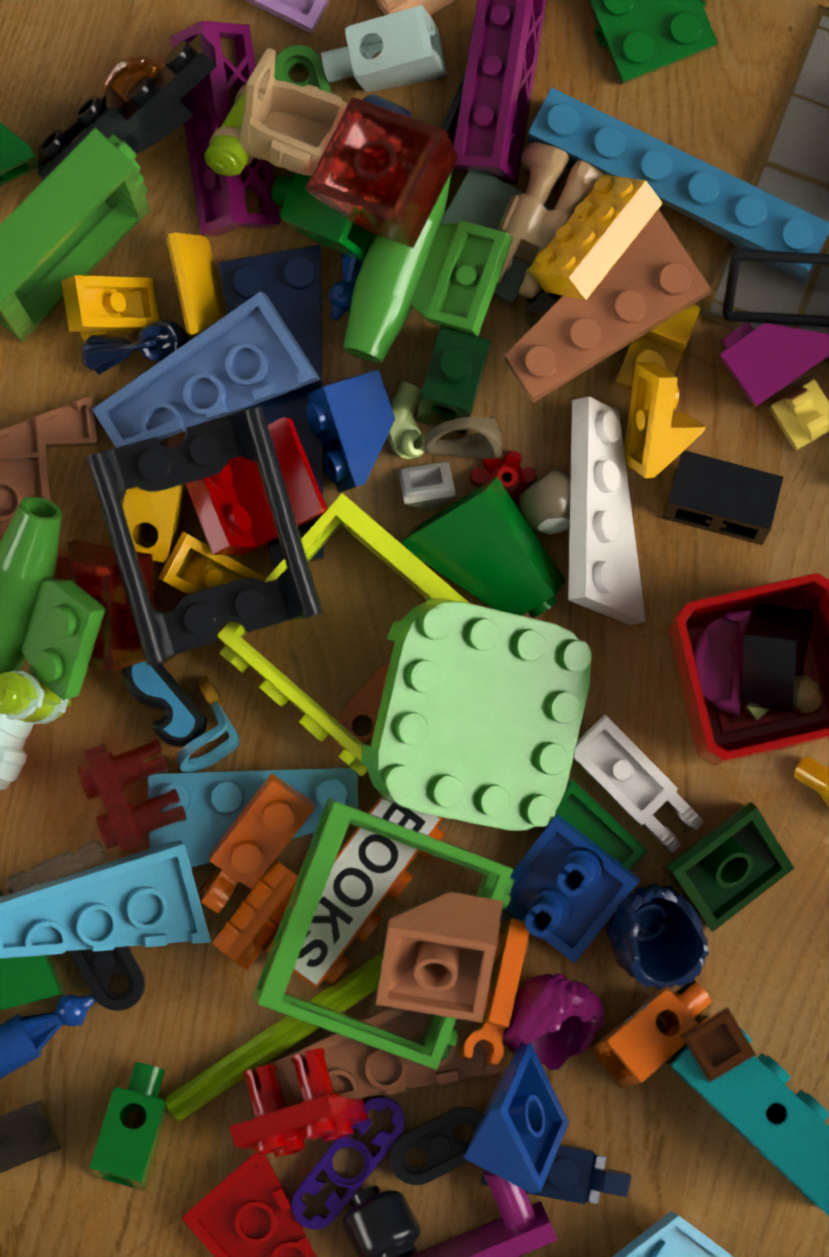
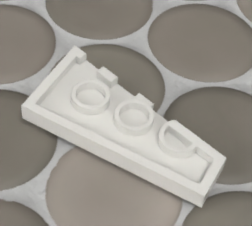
[568,396,646,625]

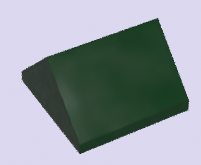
[662,802,794,932]

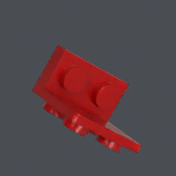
[186,417,327,555]

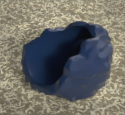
[607,884,709,990]

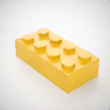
[528,174,662,300]

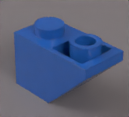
[306,369,395,493]

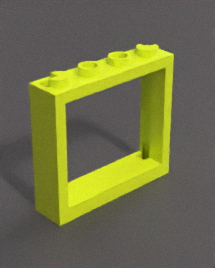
[217,493,470,777]

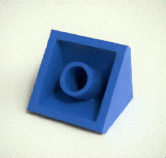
[464,1042,569,1193]

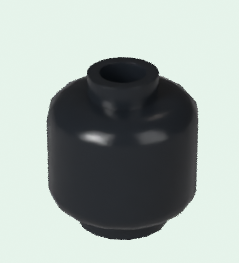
[342,1185,421,1257]

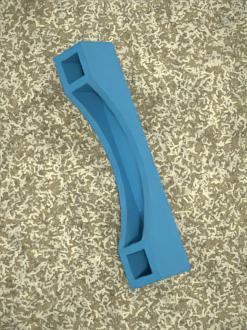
[528,87,829,283]

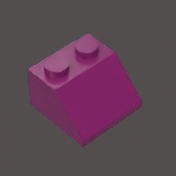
[717,321,829,407]

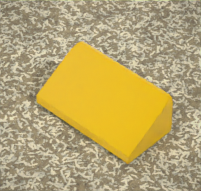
[166,232,225,340]

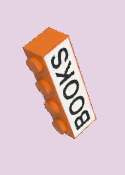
[266,798,445,989]

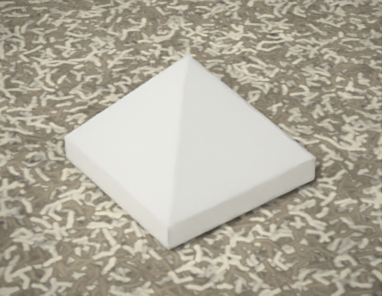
[398,462,456,512]

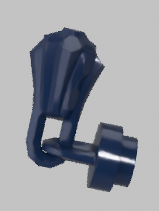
[81,320,188,375]

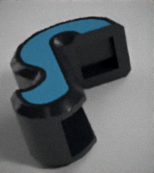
[121,636,208,749]

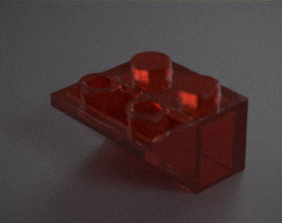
[68,540,154,672]

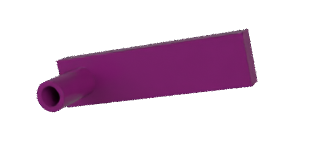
[409,1170,557,1257]

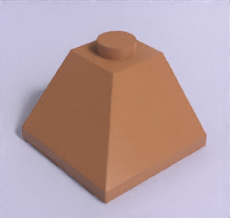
[376,892,503,1023]

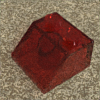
[306,97,459,248]

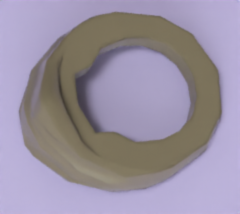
[424,416,502,459]

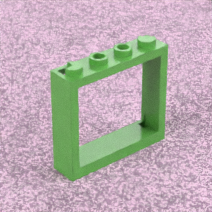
[0,128,151,342]
[252,798,515,1070]

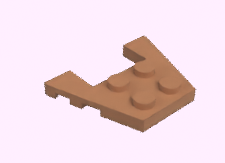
[0,397,111,600]

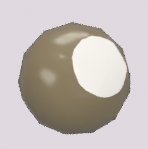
[518,469,571,535]

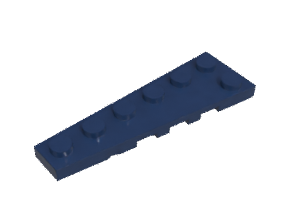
[219,245,324,568]

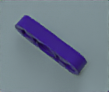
[291,1096,405,1229]

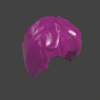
[502,973,605,1071]

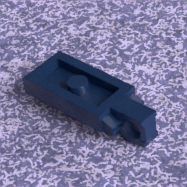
[481,1144,631,1204]

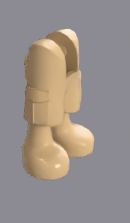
[497,142,604,300]

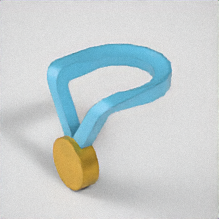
[176,676,240,773]

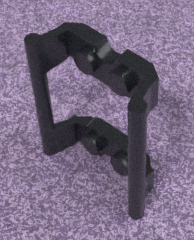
[86,406,323,665]

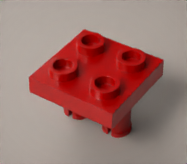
[229,1048,368,1157]

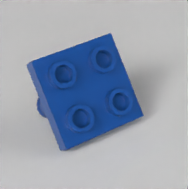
[506,814,640,963]

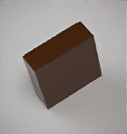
[680,1007,756,1083]

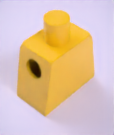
[123,484,188,590]

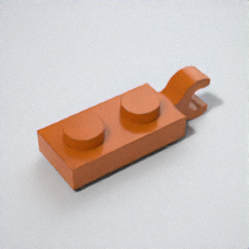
[200,773,315,914]
[459,918,530,1067]

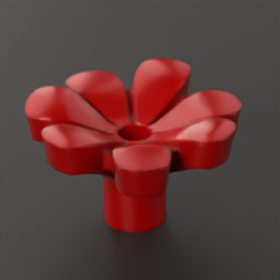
[469,450,537,505]

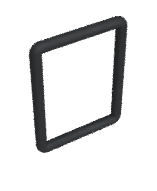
[722,249,829,326]

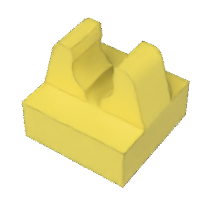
[769,379,829,452]

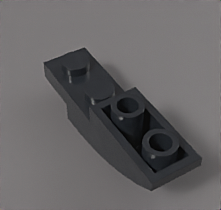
[38,33,217,180]

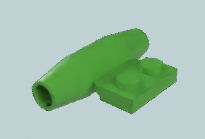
[343,154,513,363]
[0,497,106,700]

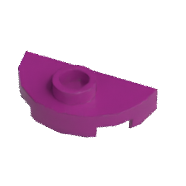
[693,610,751,716]

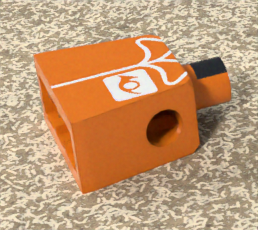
[588,980,712,1089]

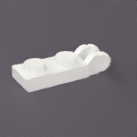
[573,715,704,854]

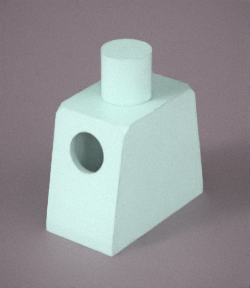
[321,5,448,92]

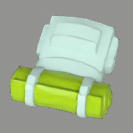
[0,671,71,790]

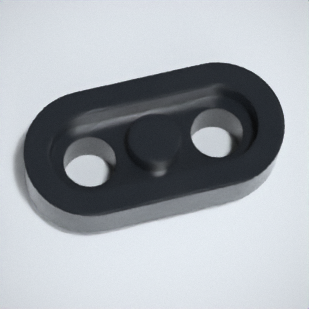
[69,946,146,1011]
[390,1106,483,1185]

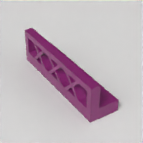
[451,0,547,184]
[170,21,281,236]

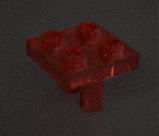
[77,739,187,857]

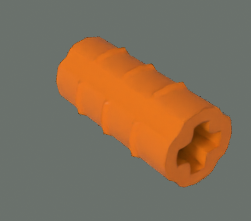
[211,860,298,971]

